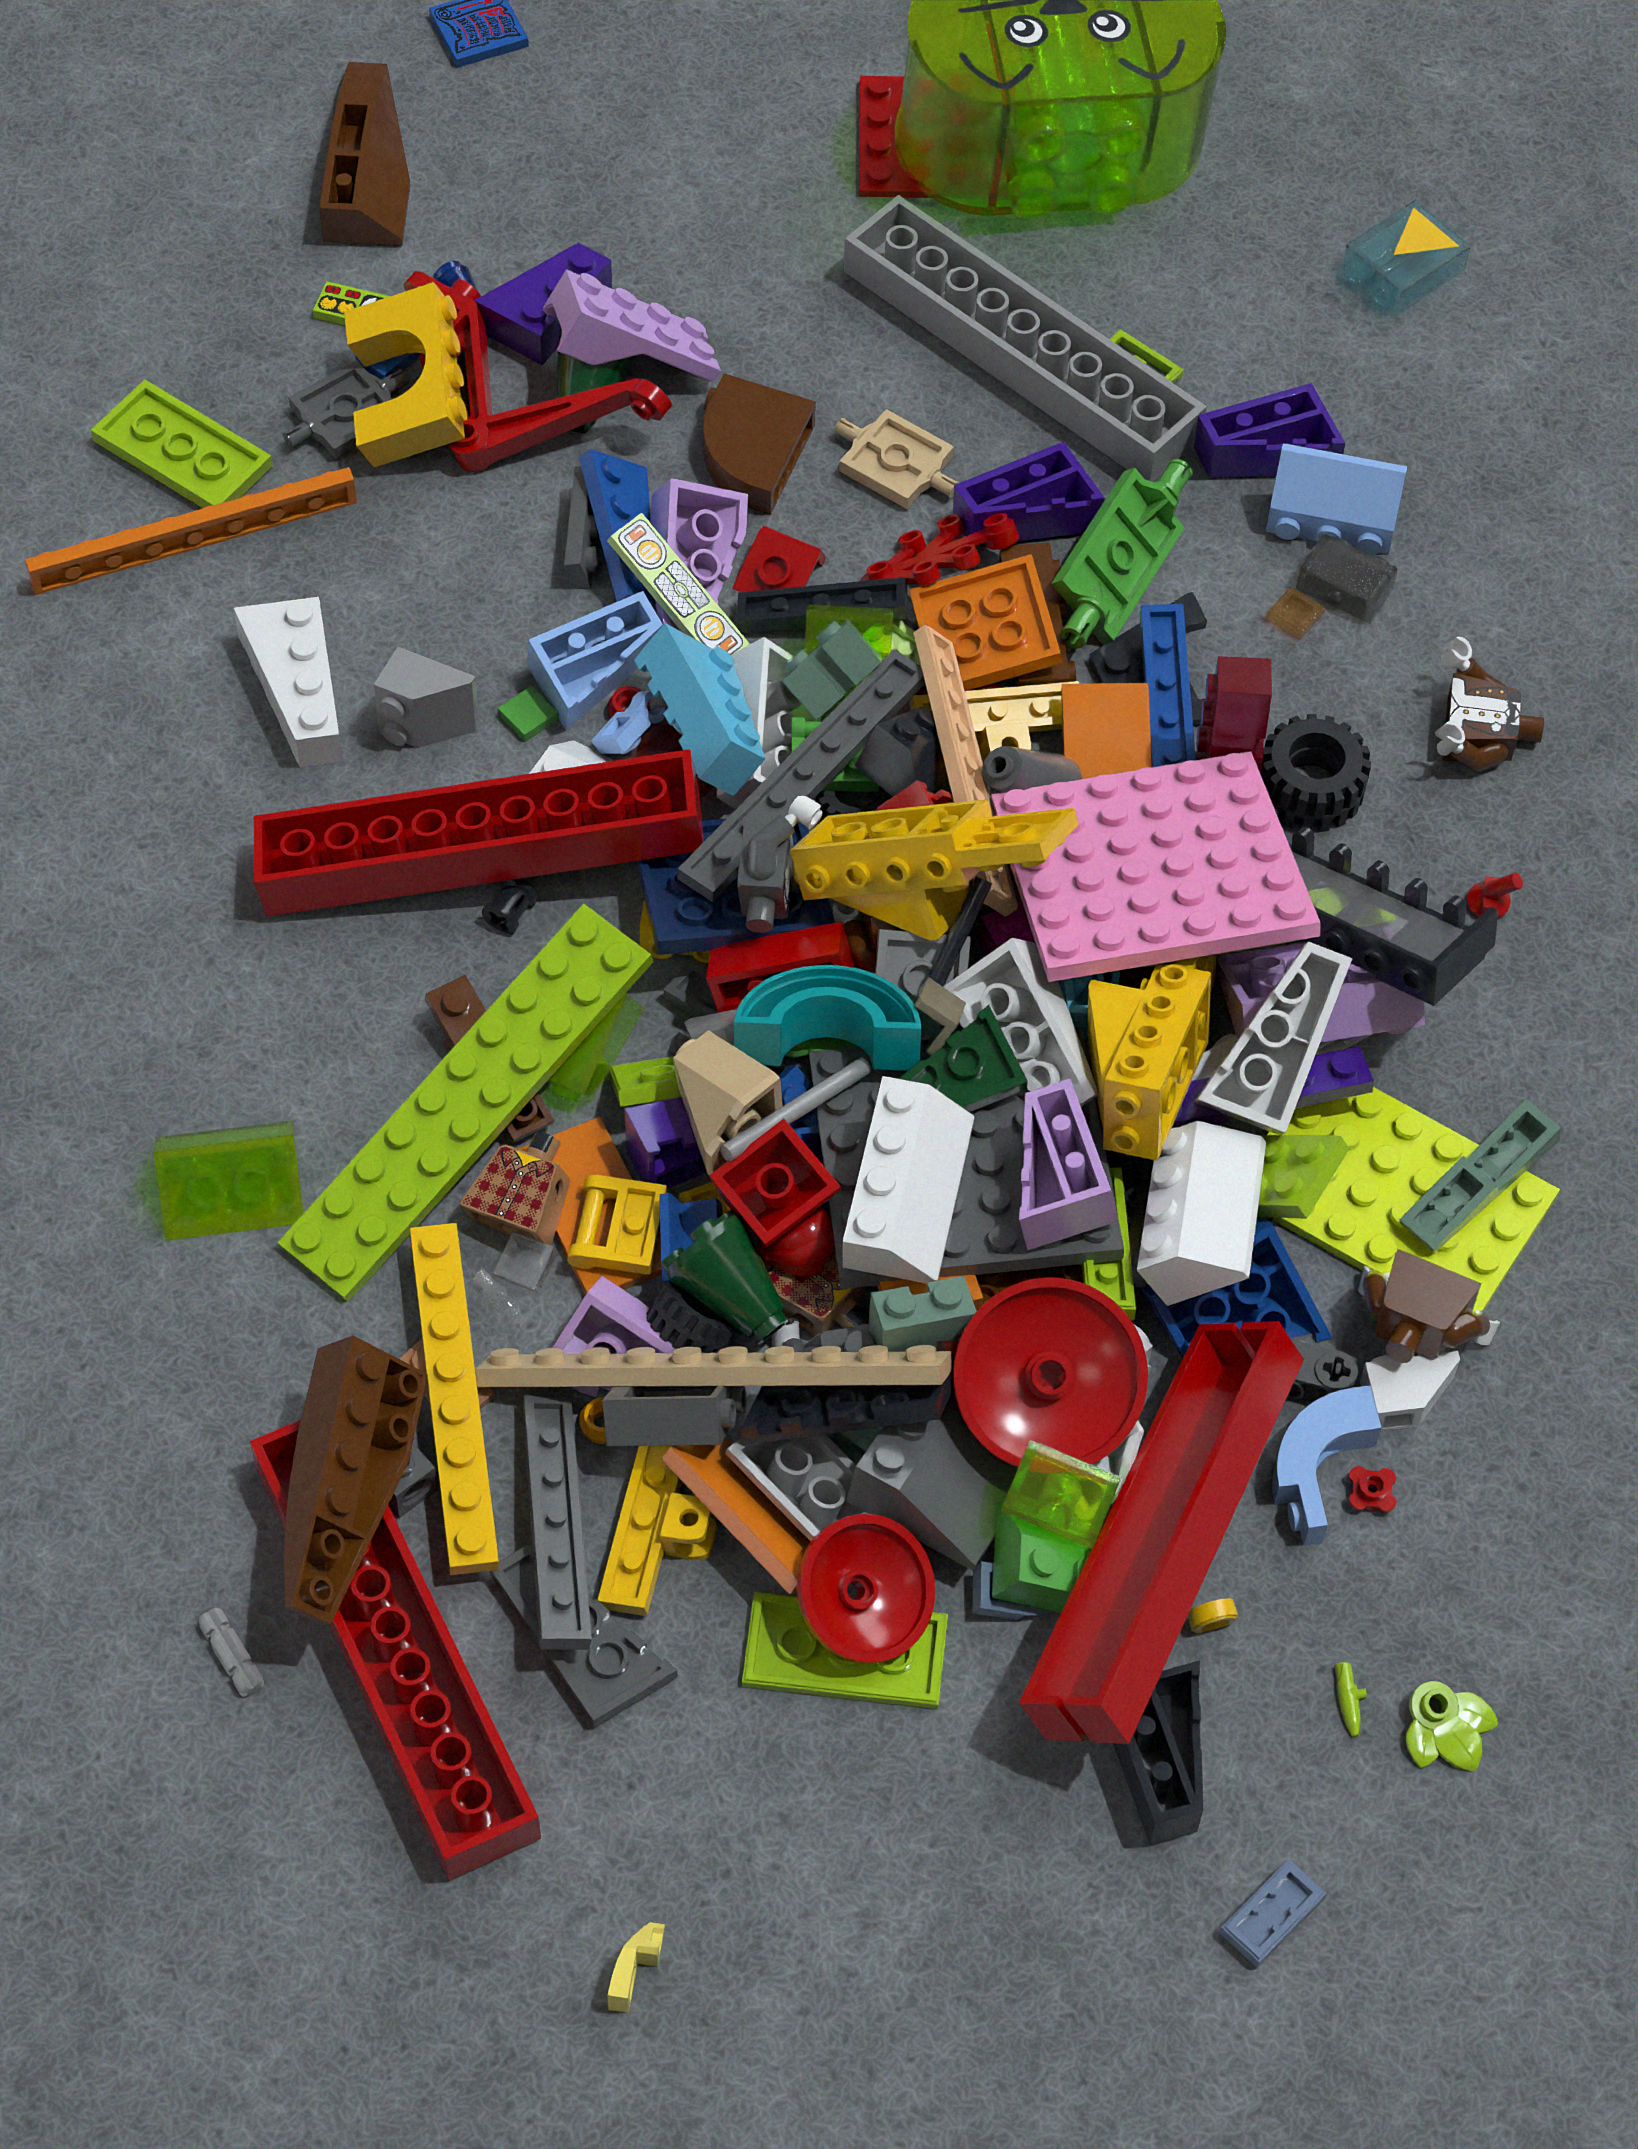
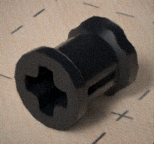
[481,879,538,935]

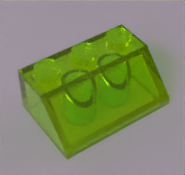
[153,1121,304,1241]

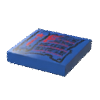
[429,0,529,68]

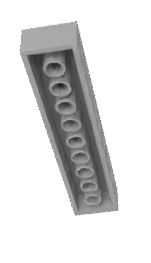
[844,195,1207,482]

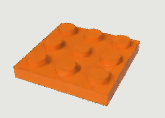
[909,554,1063,691]

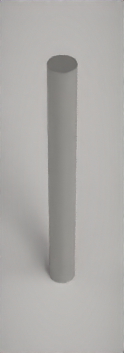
[720,1057,871,1162]

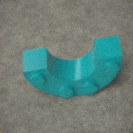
[734,965,921,1071]

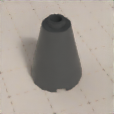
[982,746,1083,794]

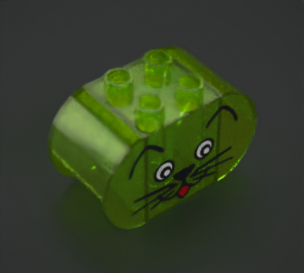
[894,0,1226,219]

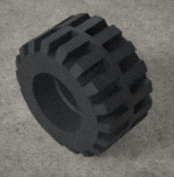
[1259,714,1371,832]

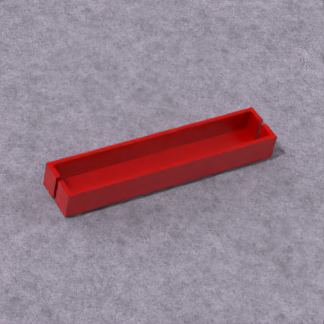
[1019,1321,1304,1744]

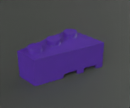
[474,242,612,365]

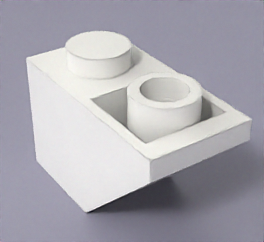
[1360,1351,1460,1431]

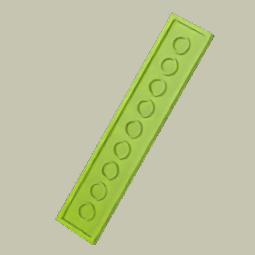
[277,903,654,1302]

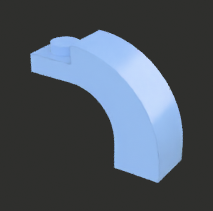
[1272,1385,1381,1546]

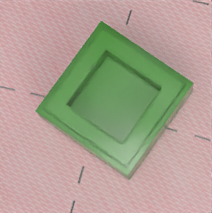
[498,686,559,742]

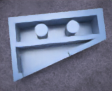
[527,591,663,731]

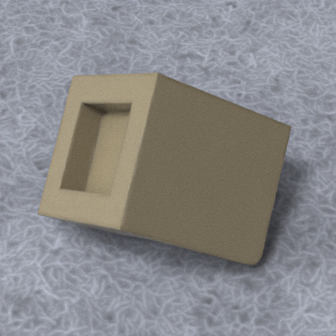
[911,977,966,1056]

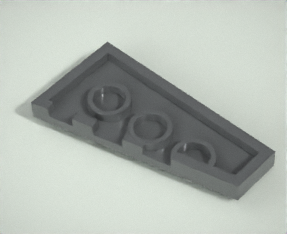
[490,1543,678,1728]

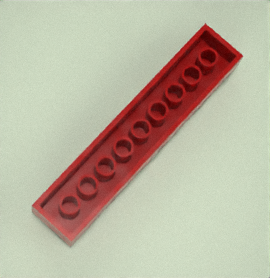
[253,749,704,917]
[249,1420,541,1881]

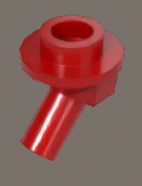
[1467,872,1523,918]

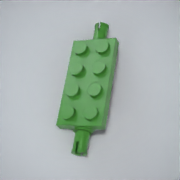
[1051,459,1193,649]

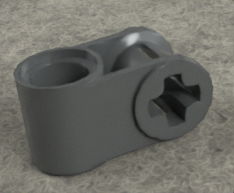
[1289,1337,1358,1403]

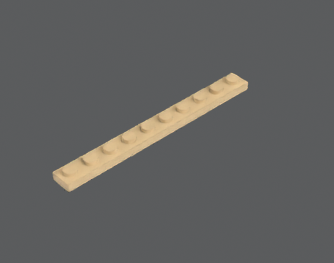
[475,1345,952,1387]

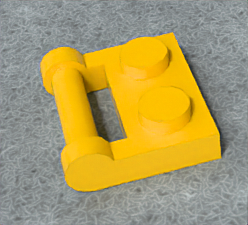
[567,1175,667,1275]

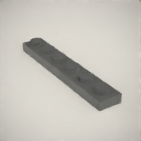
[521,1395,592,1650]

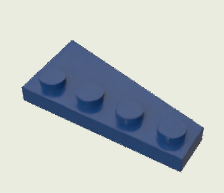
[579,449,656,606]

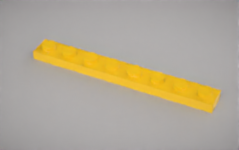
[410,1223,499,1575]

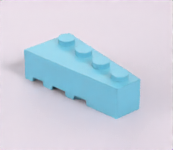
[634,623,765,796]

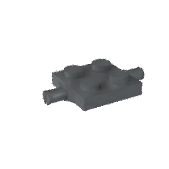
[283,360,409,460]

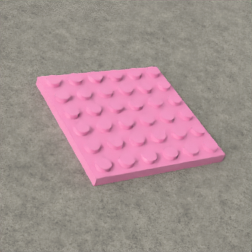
[991,751,1320,982]

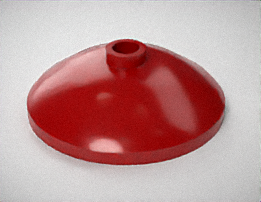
[797,1514,935,1663]

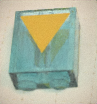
[1342,199,1471,316]

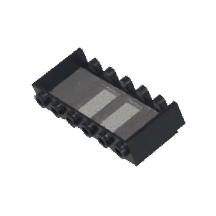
[1274,808,1498,1006]

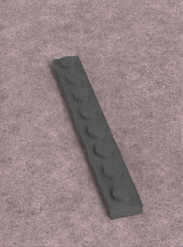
[677,649,925,902]

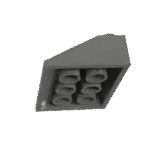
[845,1351,1037,1571]

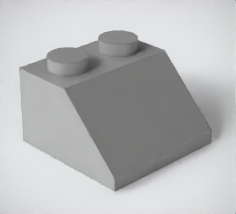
[373,647,480,748]

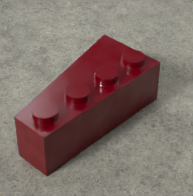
[1195,656,1272,771]

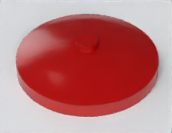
[952,1278,1148,1473]

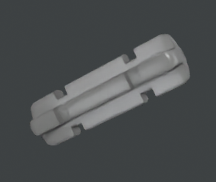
[198,1608,264,1697]

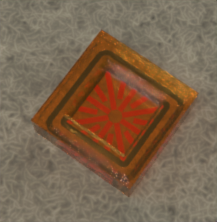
[1265,587,1325,640]

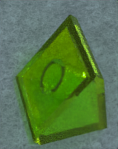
[1001,1440,1122,1549]

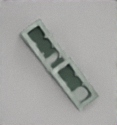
[1400,1099,1561,1253]

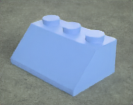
[1266,443,1407,555]

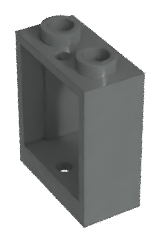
[602,1386,747,1446]

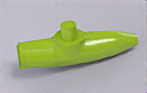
[1334,1662,1367,1737]

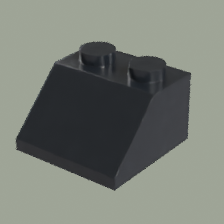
[854,706,954,801]

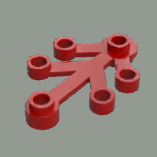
[861,513,1019,586]

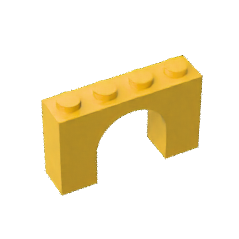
[344,282,467,467]

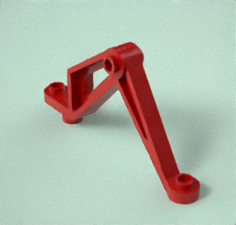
[403,271,672,472]

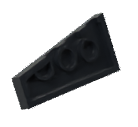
[740,1374,954,1445]

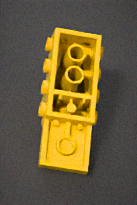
[790,799,1079,941]
[1087,954,1216,1161]

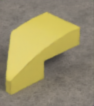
[607,1922,665,2013]

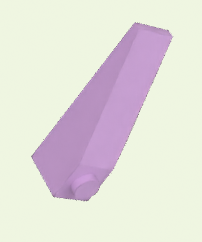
[650,478,748,632]

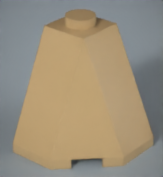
[673,1030,783,1175]

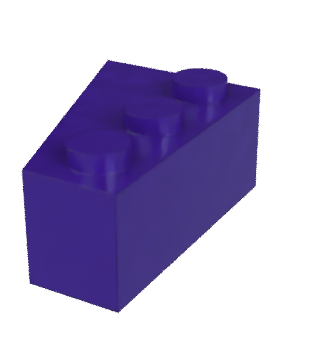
[1194,383,1346,477]
[953,442,1105,546]
[625,1097,707,1189]

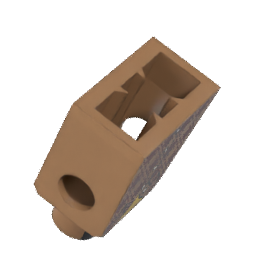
[460,1131,570,1249]
[769,1250,869,1336]

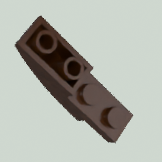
[425,975,554,1143]

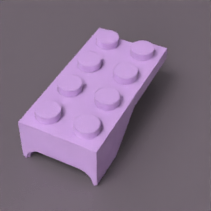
[543,270,721,382]

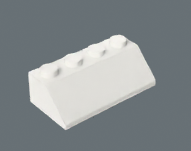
[717,637,821,809]
[843,1076,974,1284]
[1137,1121,1266,1306]

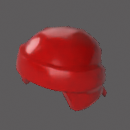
[757,1206,835,1277]

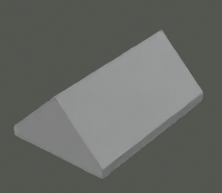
[725,1434,869,1541]

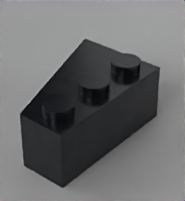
[1113,1660,1203,1845]

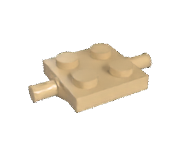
[834,409,960,509]

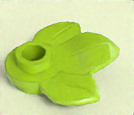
[1406,1681,1498,1772]

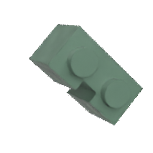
[782,619,882,720]
[868,1276,977,1352]

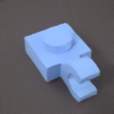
[591,691,666,754]

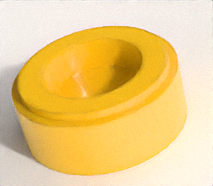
[1187,1598,1238,1633]

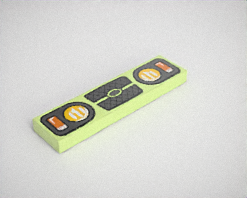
[607,513,750,655]

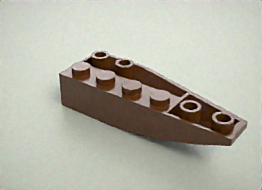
[319,62,411,245]
[284,1335,428,1626]

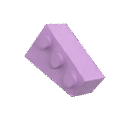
[1019,1079,1118,1250]

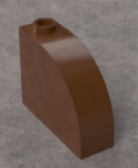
[703,373,816,515]

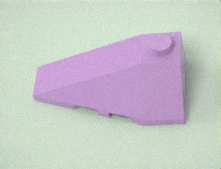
[553,1276,749,1397]

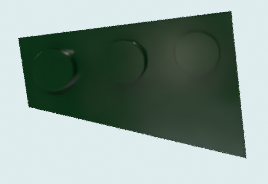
[899,1005,1028,1112]

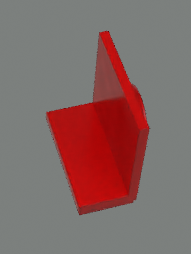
[732,525,826,592]

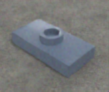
[1219,1859,1327,1968]

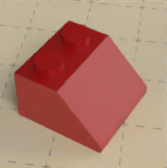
[709,1118,842,1247]

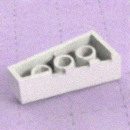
[234,597,343,768]
[1194,942,1352,1135]

